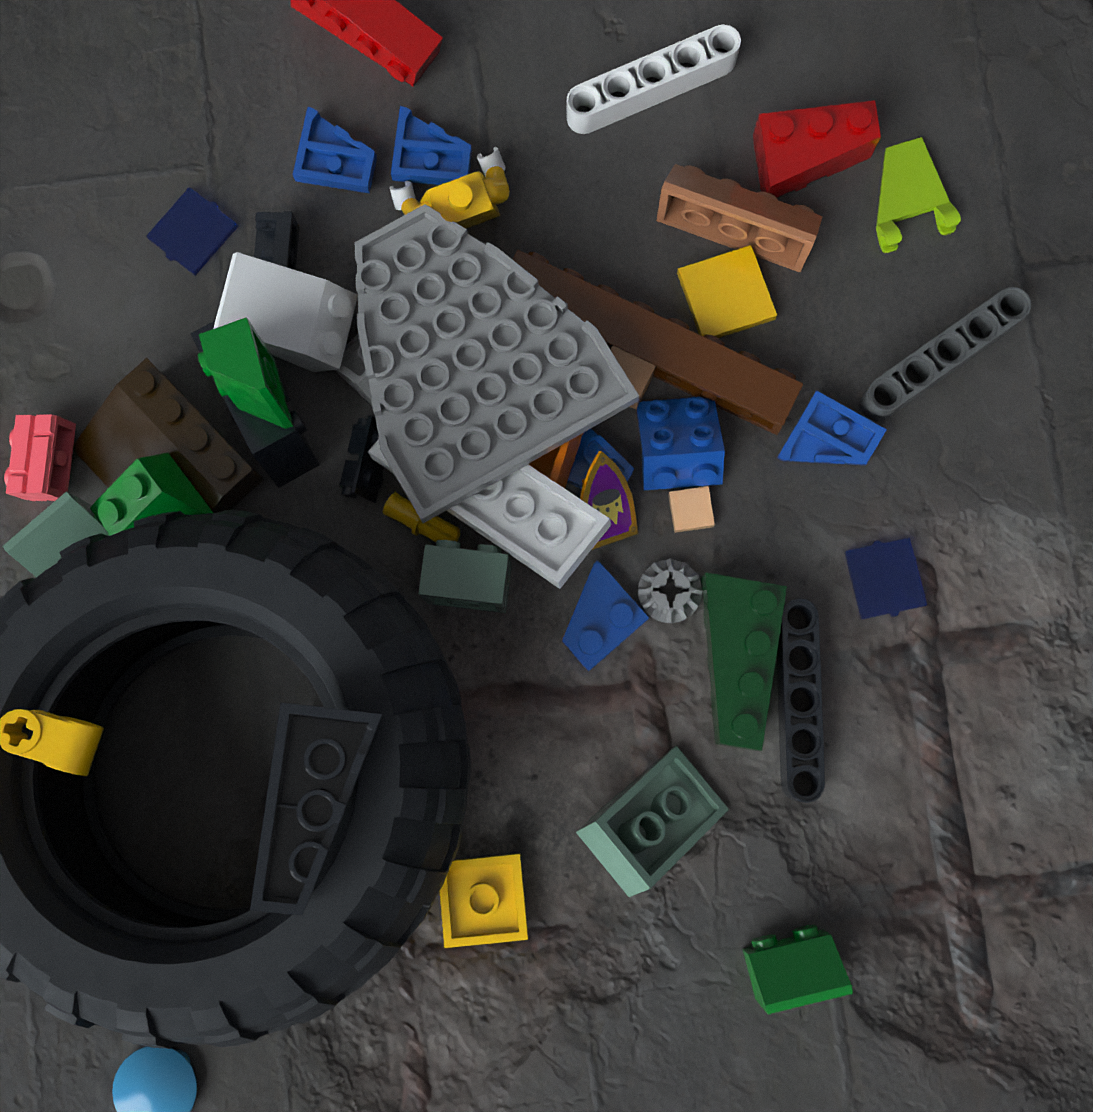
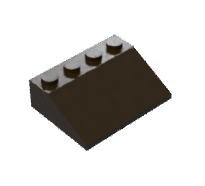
[73,357,264,513]

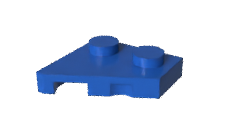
[391,106,472,185]
[293,107,377,194]
[562,561,649,672]

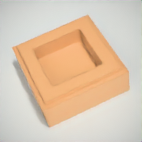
[668,486,715,533]

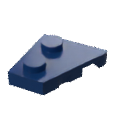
[777,390,887,465]

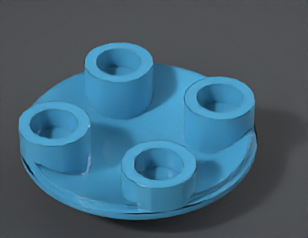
[112,1046,197,1112]

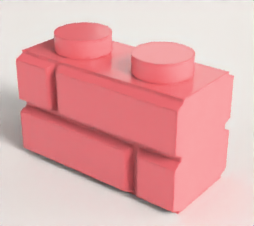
[4,414,76,501]

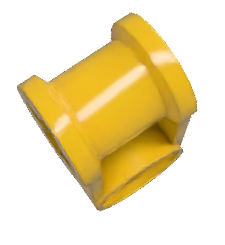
[0,709,104,776]

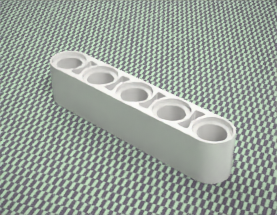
[567,24,741,134]

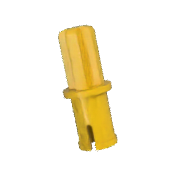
[383,492,460,542]

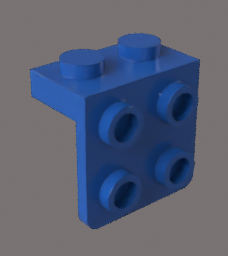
[637,397,725,491]

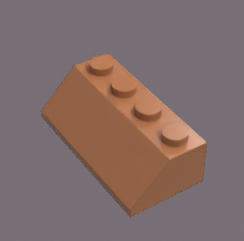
[656,164,823,272]

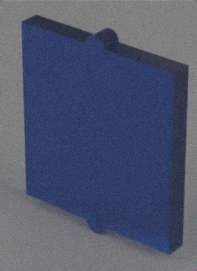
[146,187,238,276]
[844,538,927,620]

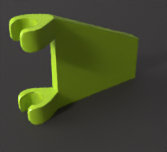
[876,137,961,253]

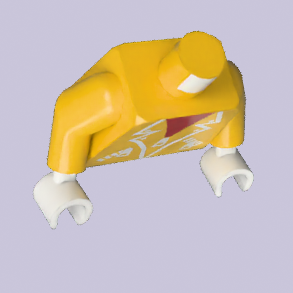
[390,147,510,228]

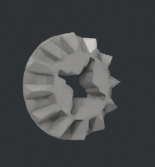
[638,558,703,623]

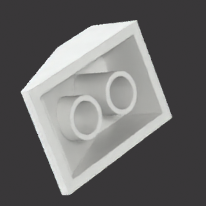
[213,252,358,372]

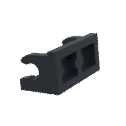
[254,211,300,270]

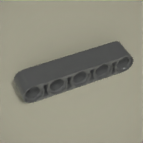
[860,287,1032,421]

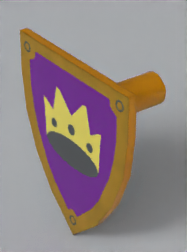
[580,451,638,550]

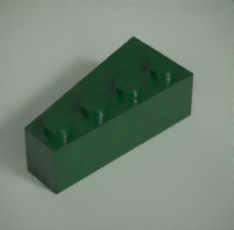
[700,572,787,751]

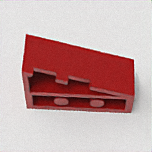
[753,100,881,198]

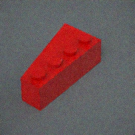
[290,0,443,86]

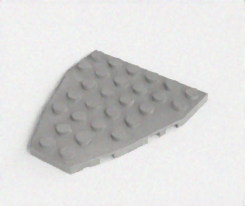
[354,204,639,523]

